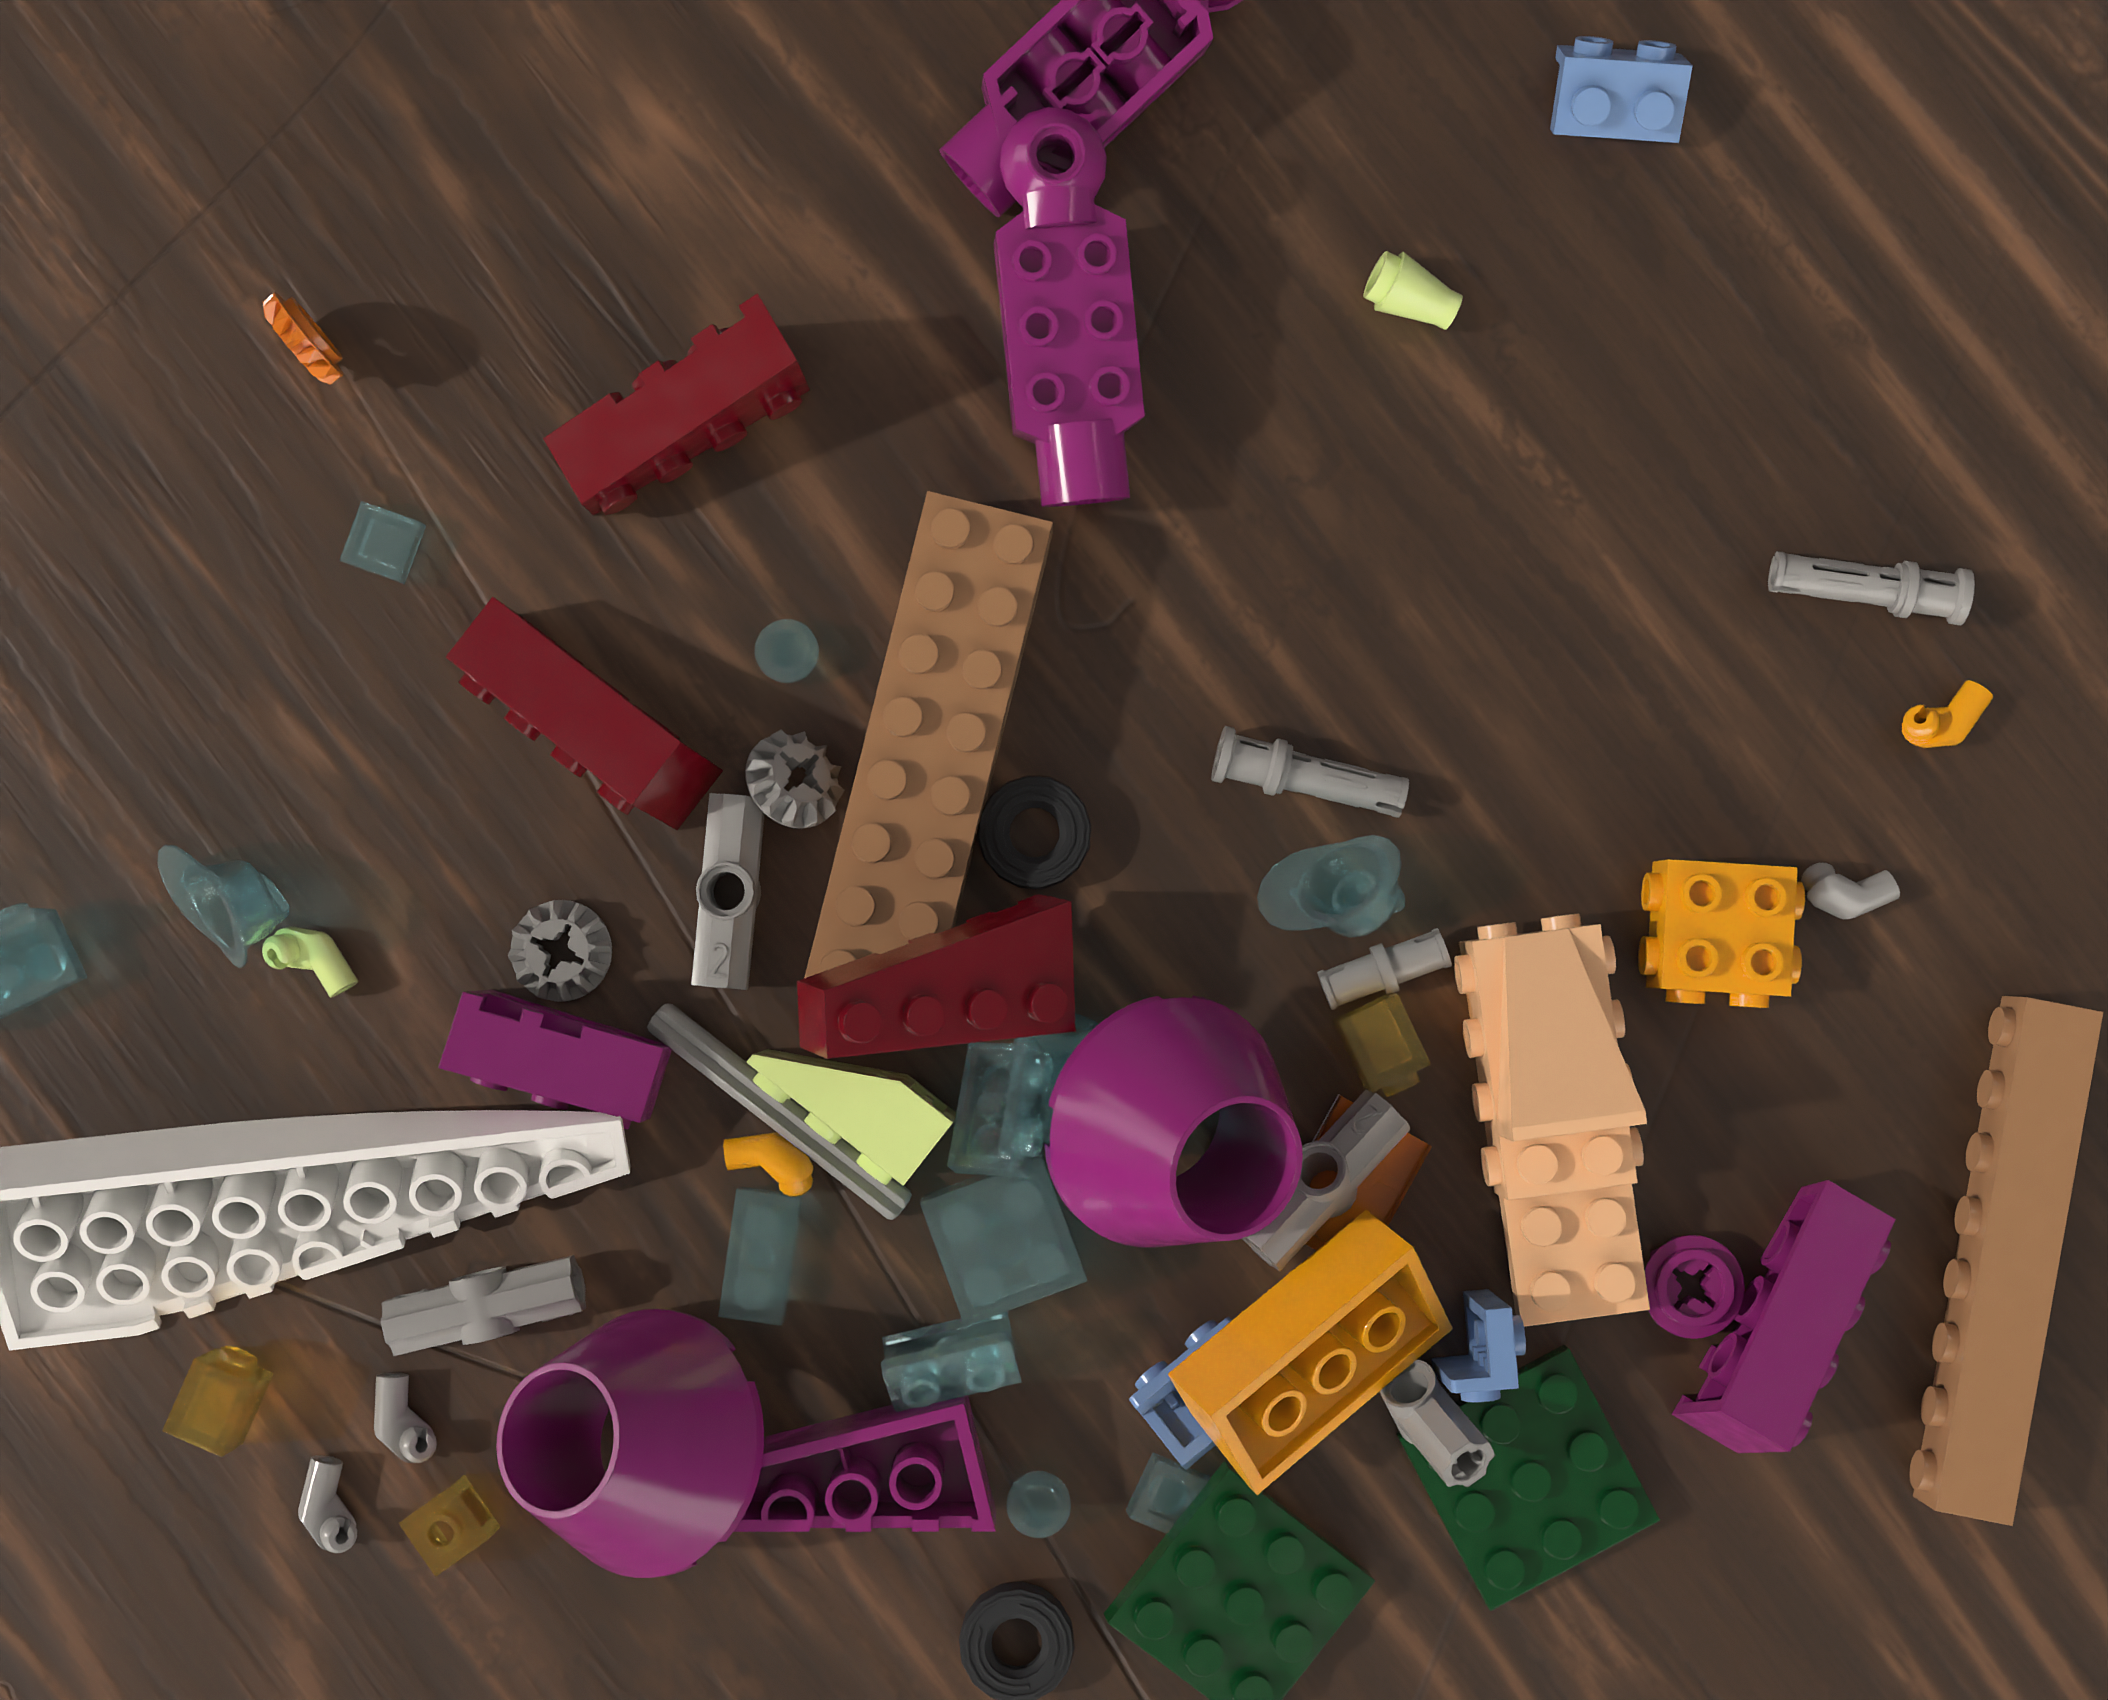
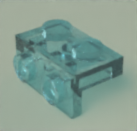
[0,903,88,1020]
[947,1036,1054,1178]
[881,1307,1022,1412]

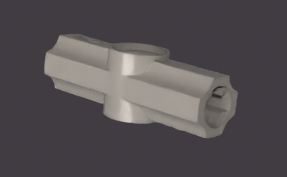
[691,793,765,990]
[1242,1089,1410,1271]
[381,1255,586,1356]

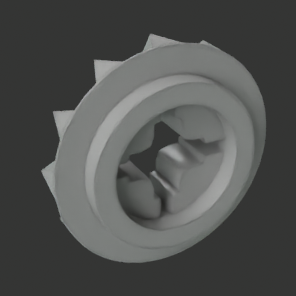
[745,729,845,829]
[508,900,612,1002]

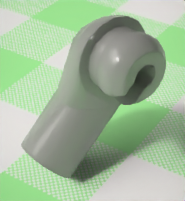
[1801,862,1900,919]
[374,1373,437,1463]
[298,1455,358,1553]

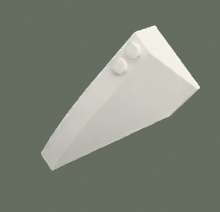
[0,1110,631,1350]

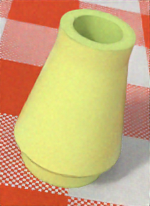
[1363,251,1463,330]

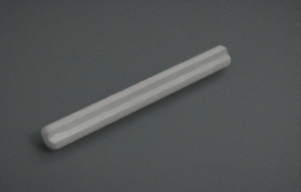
[647,1004,912,1220]

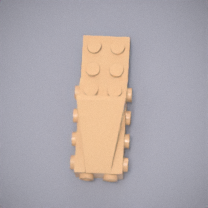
[1454,913,1650,1327]

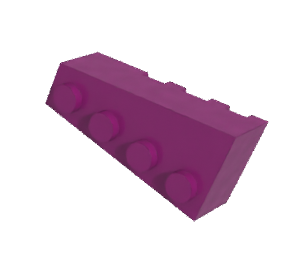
[1671,1180,1896,1453]
[734,1386,996,1532]

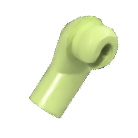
[262,927,358,998]

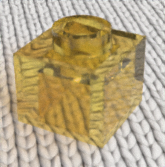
[398,1475,500,1577]

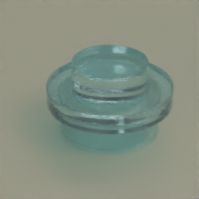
[755,619,819,683]
[1007,1471,1071,1538]

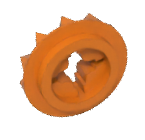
[263,292,344,385]

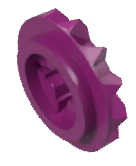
[1644,1235,1745,1339]

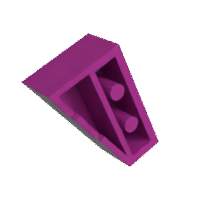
[438,989,672,1129]

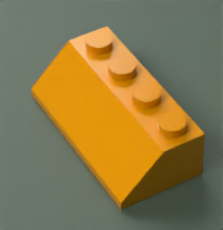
[1168,1210,1453,1495]

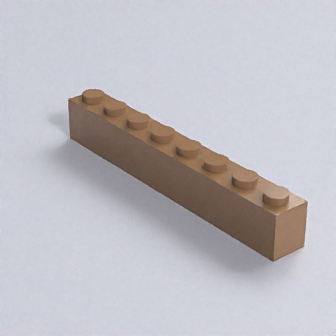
[1910,996,2103,1526]

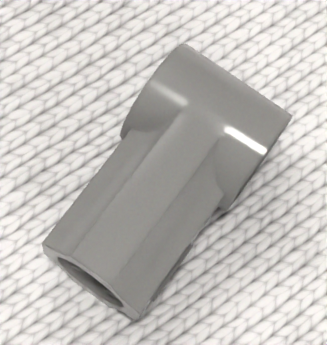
[1380,1360,1495,1487]

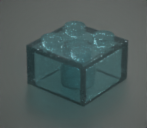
[920,1152,1087,1326]

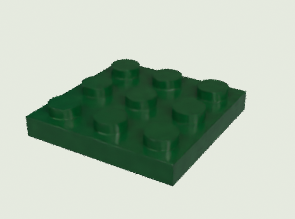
[1396,1345,1660,1611]
[1103,1461,1375,1700]

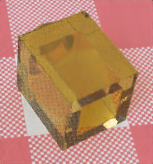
[1332,993,1431,1097]
[162,1346,274,1457]

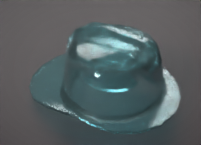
[1257,835,1405,938]
[157,845,289,968]

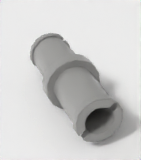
[1317,928,1452,1010]

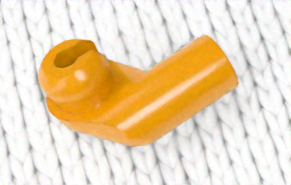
[1902,680,1994,748]

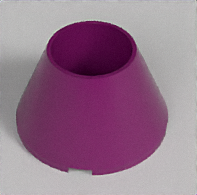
[1044,995,1303,1247]
[496,1309,764,1578]

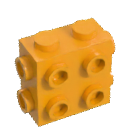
[1638,859,1805,1008]

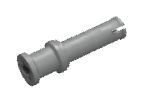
[1768,551,1975,626]
[1211,725,1409,818]

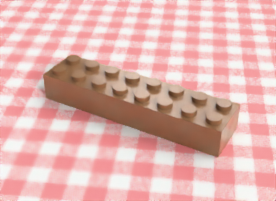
[804,491,1053,978]

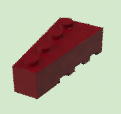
[446,596,723,830]

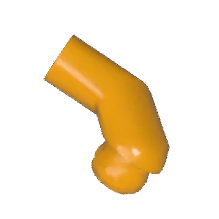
[723,1132,814,1197]

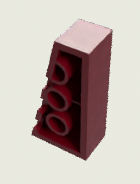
[543,293,810,516]
[797,894,1076,1059]

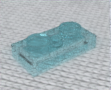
[718,1187,802,1326]

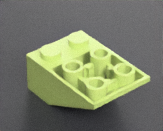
[746,1049,958,1186]

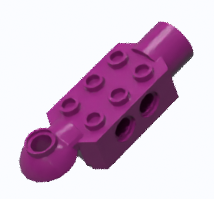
[939,0,1243,217]
[994,107,1145,507]

